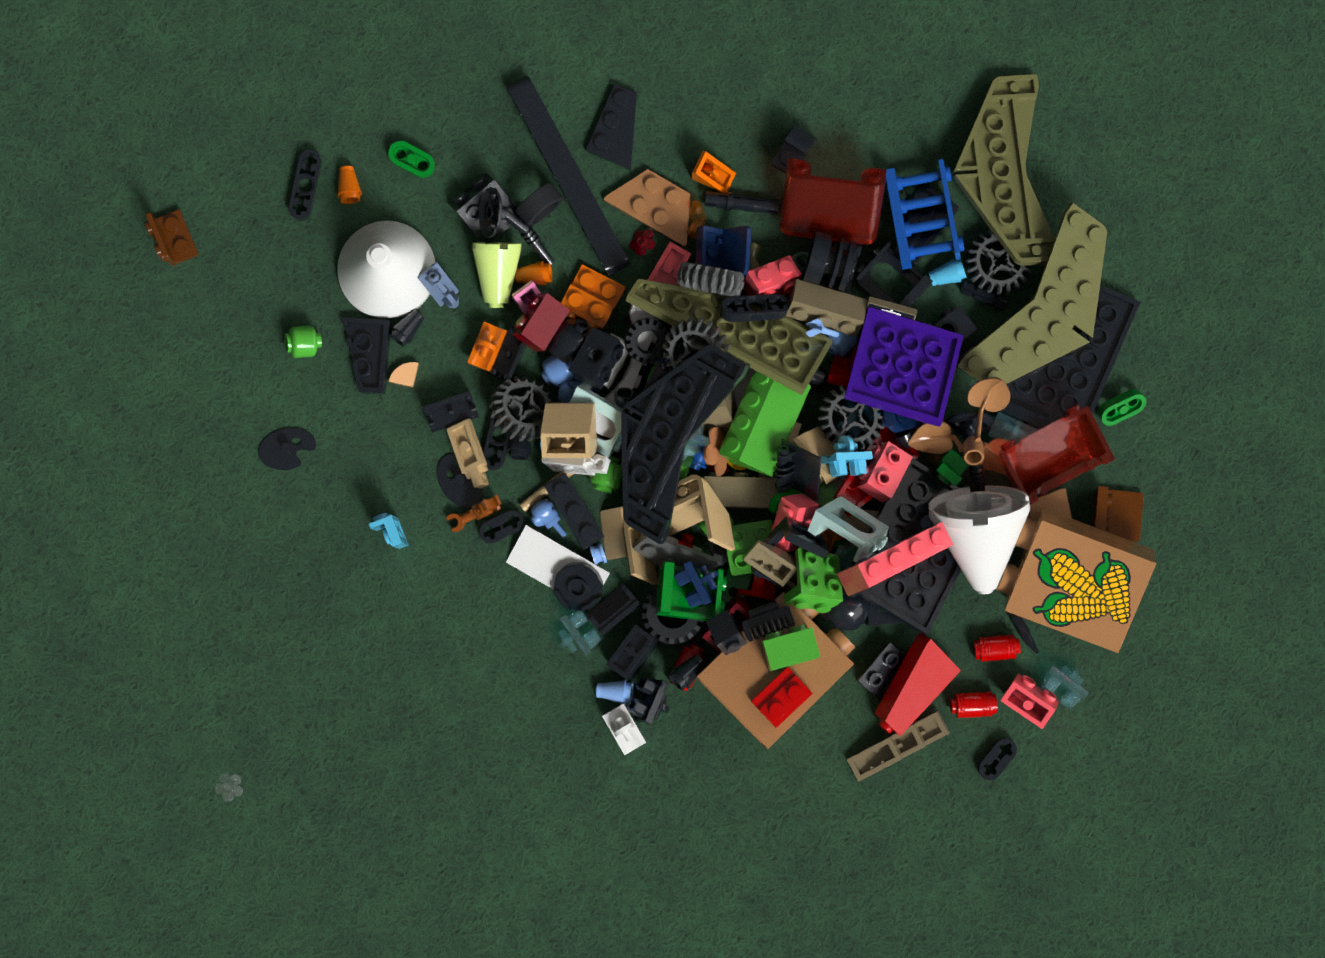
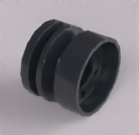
[803,230,857,292]

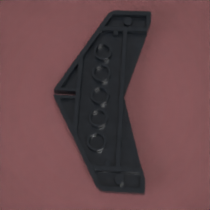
[621,345,751,544]

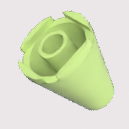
[472,242,521,308]

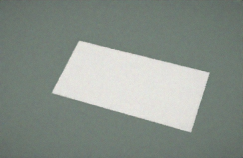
[506,525,610,610]

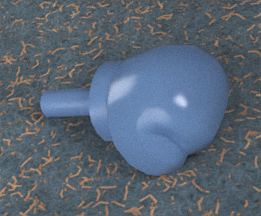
[558,380,600,403]
[531,499,567,538]

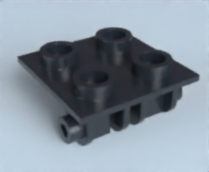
[775,439,821,501]
[858,642,905,701]

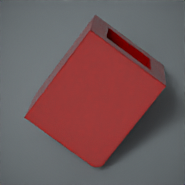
[737,575,777,601]

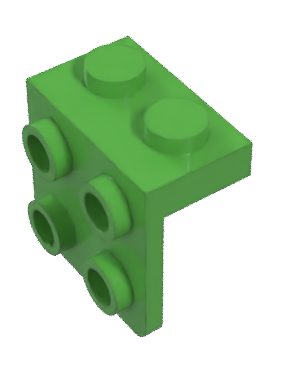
[726,519,776,576]
[784,547,843,613]

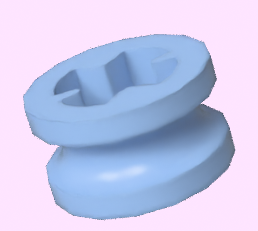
[589,541,607,565]

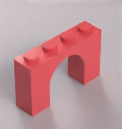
[837,522,954,596]

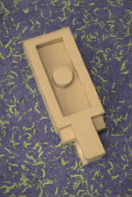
[446,419,489,489]

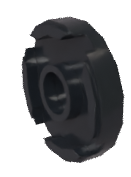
[554,562,603,611]

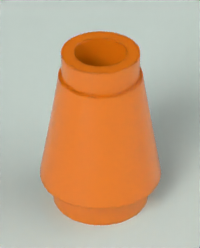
[337,166,362,204]
[515,261,552,285]

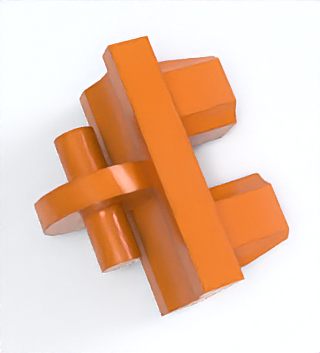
[467,322,507,372]

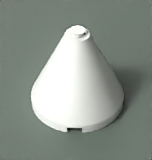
[338,221,435,319]
[929,486,1030,594]

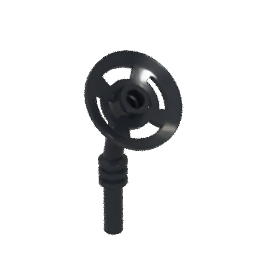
[479,187,554,265]
[944,412,993,492]

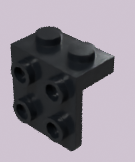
[449,173,520,244]

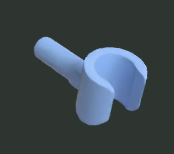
[806,319,839,337]

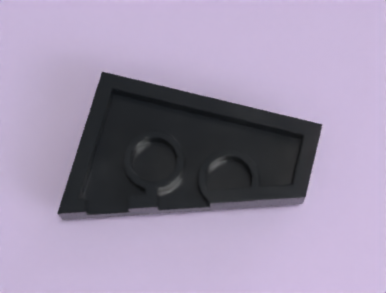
[895,183,959,267]
[341,317,391,394]

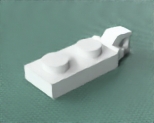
[541,454,611,475]

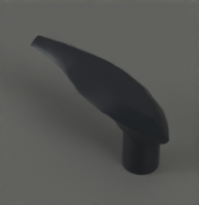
[1012,614,1039,654]

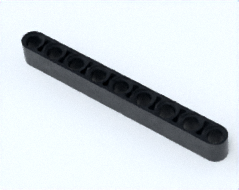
[506,75,630,276]

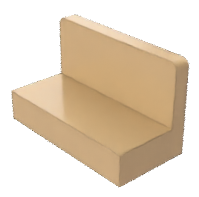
[600,507,628,560]

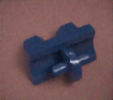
[674,561,719,607]

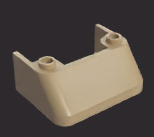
[622,475,735,586]

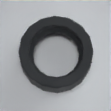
[515,183,563,227]

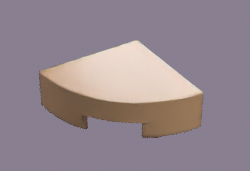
[389,362,419,388]

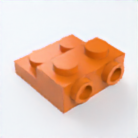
[561,264,626,331]

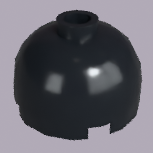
[547,319,591,364]
[821,586,870,631]

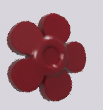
[630,229,655,256]

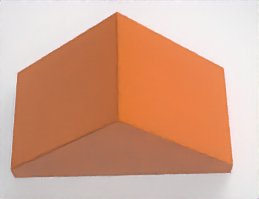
[692,151,736,193]

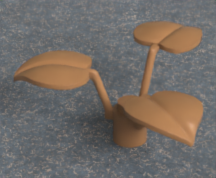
[908,377,1015,477]

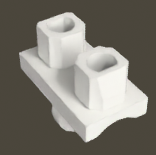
[602,704,646,755]

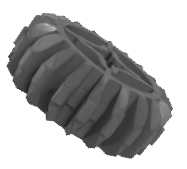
[966,230,1031,295]
[677,262,744,297]
[662,317,730,369]
[489,376,555,442]
[818,385,885,451]

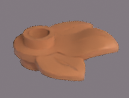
[703,427,727,476]

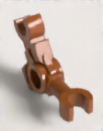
[446,495,502,532]

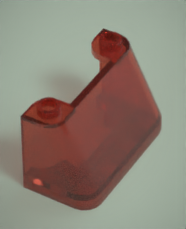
[779,158,886,244]
[998,404,1115,505]

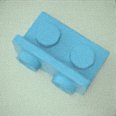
[368,513,408,549]

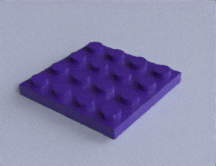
[844,307,964,427]

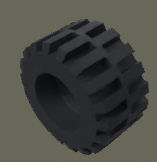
[642,586,703,645]

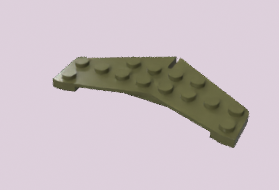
[953,74,1056,266]
[956,202,1107,384]

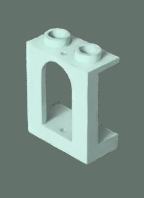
[569,382,634,457]
[807,496,889,562]

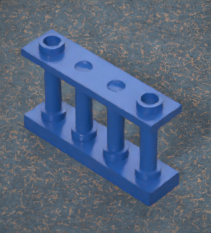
[885,159,964,270]

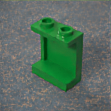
[656,562,727,621]

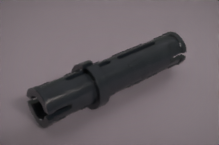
[704,191,779,215]

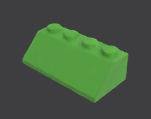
[718,371,811,477]

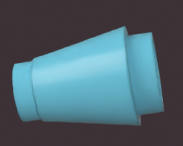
[928,259,967,286]

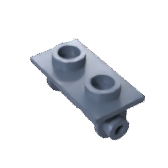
[417,262,459,308]

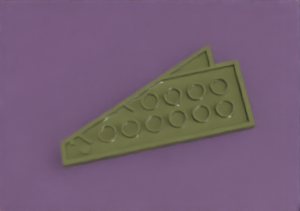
[626,279,833,395]

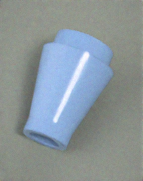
[596,680,634,705]

